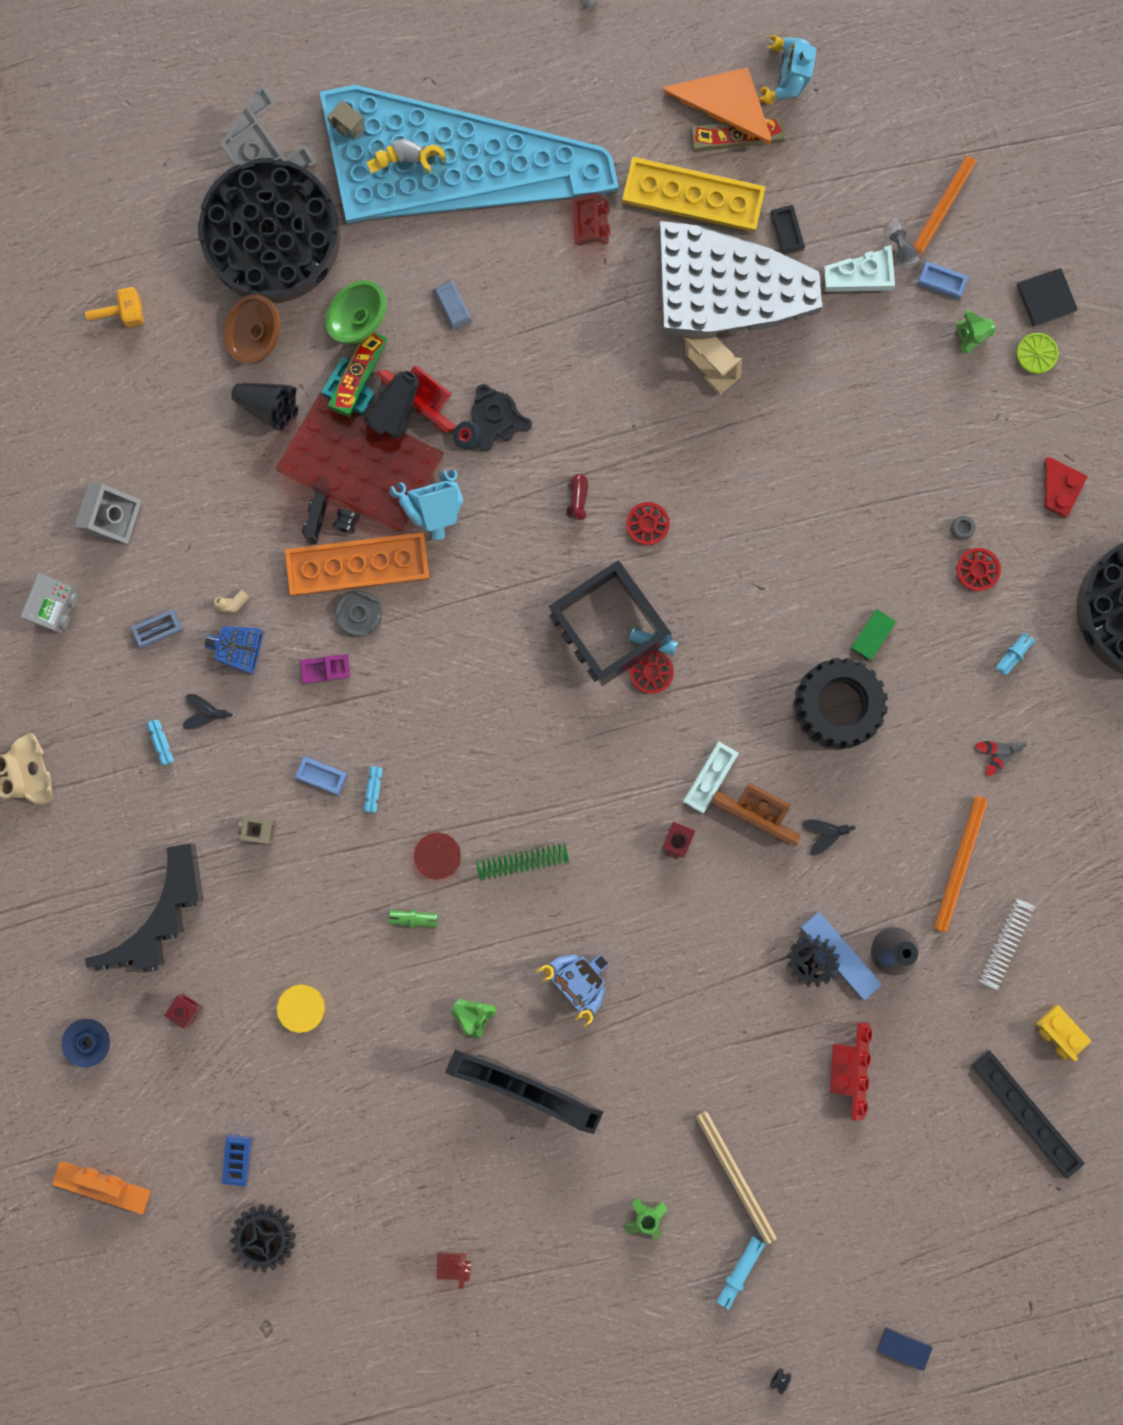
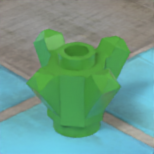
[955,309,995,354]
[451,999,496,1039]
[624,1198,668,1240]

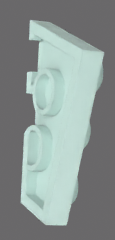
[823,245,895,292]

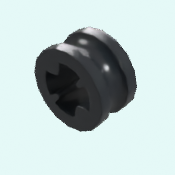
[770,1368,792,1395]

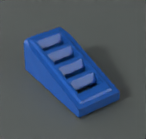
[222,1134,253,1187]

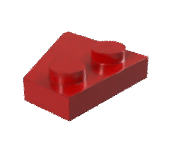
[1044,456,1088,518]

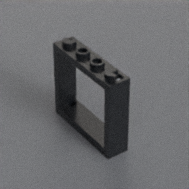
[548,560,672,686]

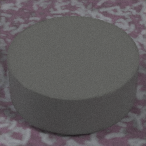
[951,516,976,540]

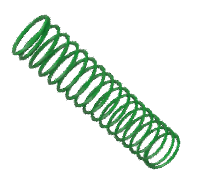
[476,842,569,881]

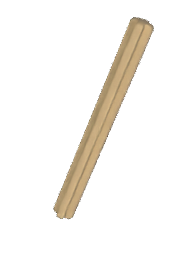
[696,1111,776,1245]

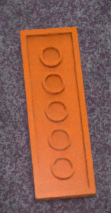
[285,532,430,597]

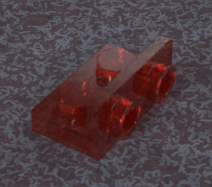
[572,193,611,246]

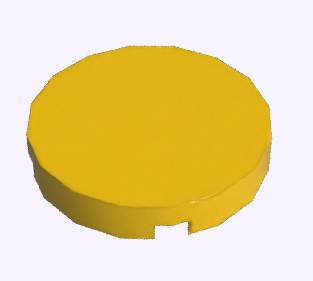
[277,984,326,1033]

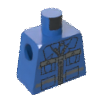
[204,627,264,675]

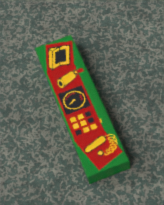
[328,333,387,418]

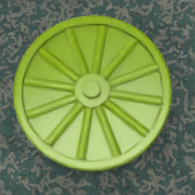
[1016,333,1059,374]

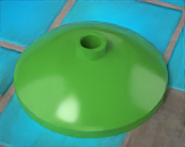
[326,280,387,344]

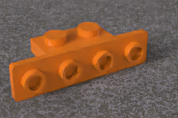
[52,1161,151,1214]

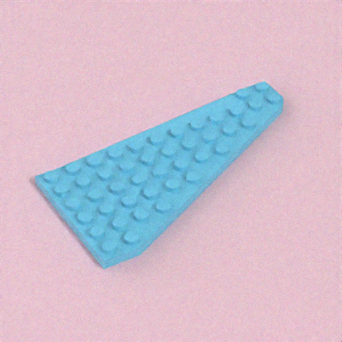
[320,85,619,224]

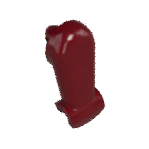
[566,474,589,520]

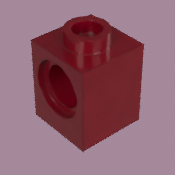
[661,822,695,860]
[164,993,203,1029]

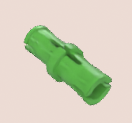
[389,909,438,928]

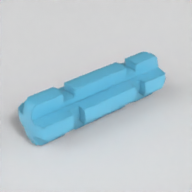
[147,720,174,765]
[364,766,383,813]

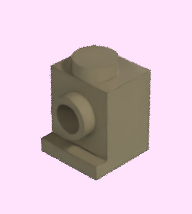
[327,100,366,141]
[238,816,276,844]

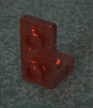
[437,1252,471,1289]

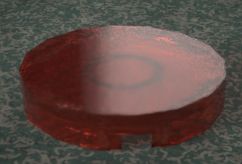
[414,832,461,880]

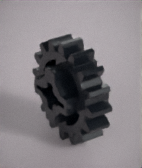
[787,934,840,987]

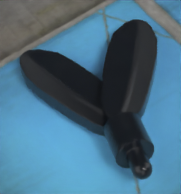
[183,694,233,730]
[803,819,856,855]

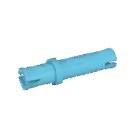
[716,1236,766,1310]

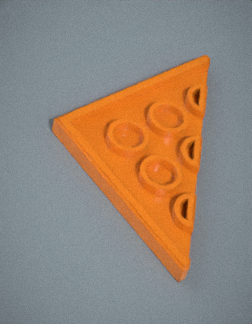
[664,67,772,145]

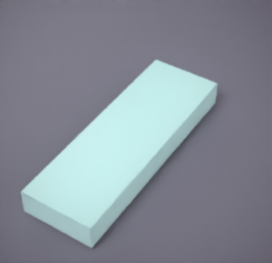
[683,741,739,814]

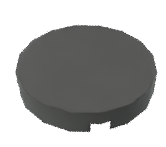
[335,590,383,637]

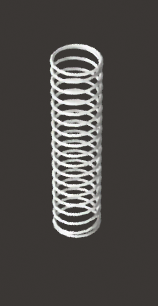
[978,899,1035,990]

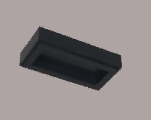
[770,205,805,255]

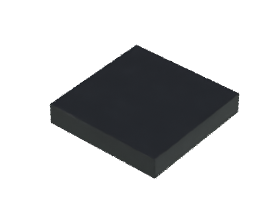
[1017,268,1078,327]

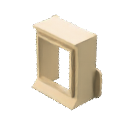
[683,336,742,395]

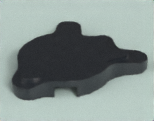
[471,384,532,452]

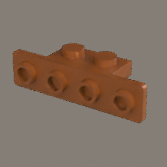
[712,782,800,846]

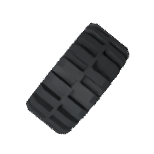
[793,657,888,750]

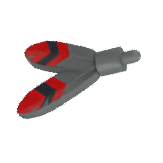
[975,741,1028,776]

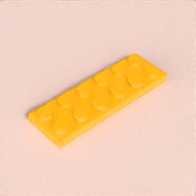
[622,157,766,233]

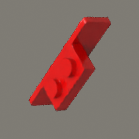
[377,365,457,432]
[830,1022,872,1121]

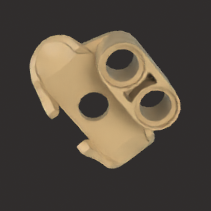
[0,733,53,804]

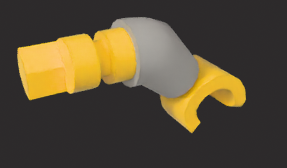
[366,139,447,174]

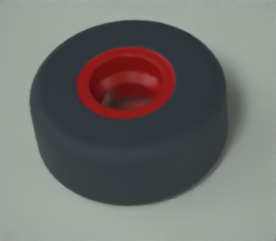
[454,421,482,450]

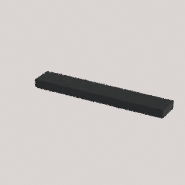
[970,1050,1085,1179]

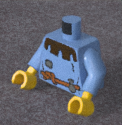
[536,954,609,1028]

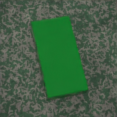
[850,609,896,661]

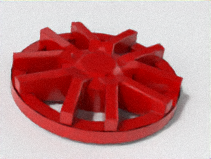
[626,502,670,546]
[956,548,1001,591]
[630,651,674,694]

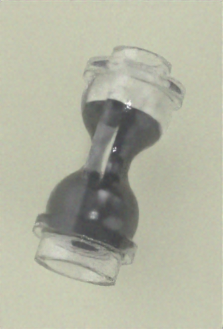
[883,217,921,271]

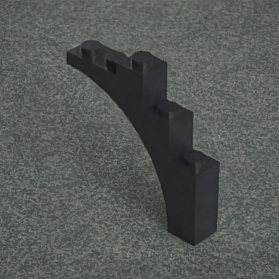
[85,843,203,973]
[445,1049,604,1134]

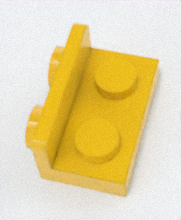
[1035,1005,1091,1062]

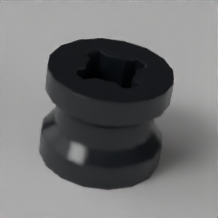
[332,509,360,534]

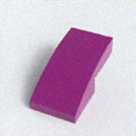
[299,654,351,684]

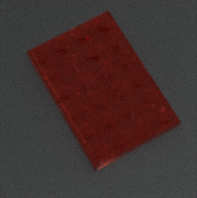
[276,392,444,532]

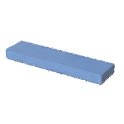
[801,912,882,1001]

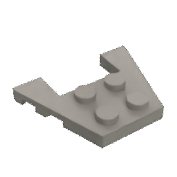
[220,84,317,167]

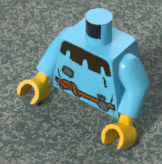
[759,34,816,105]

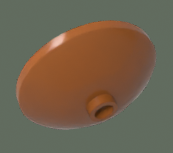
[224,294,280,365]

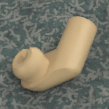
[214,590,250,613]

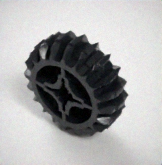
[230,1204,296,1273]

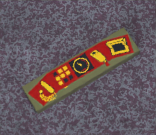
[691,117,784,151]

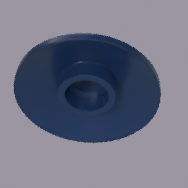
[61,1019,110,1068]

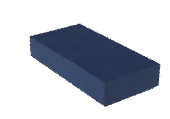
[877,1327,932,1371]

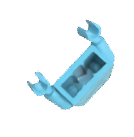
[389,469,463,540]

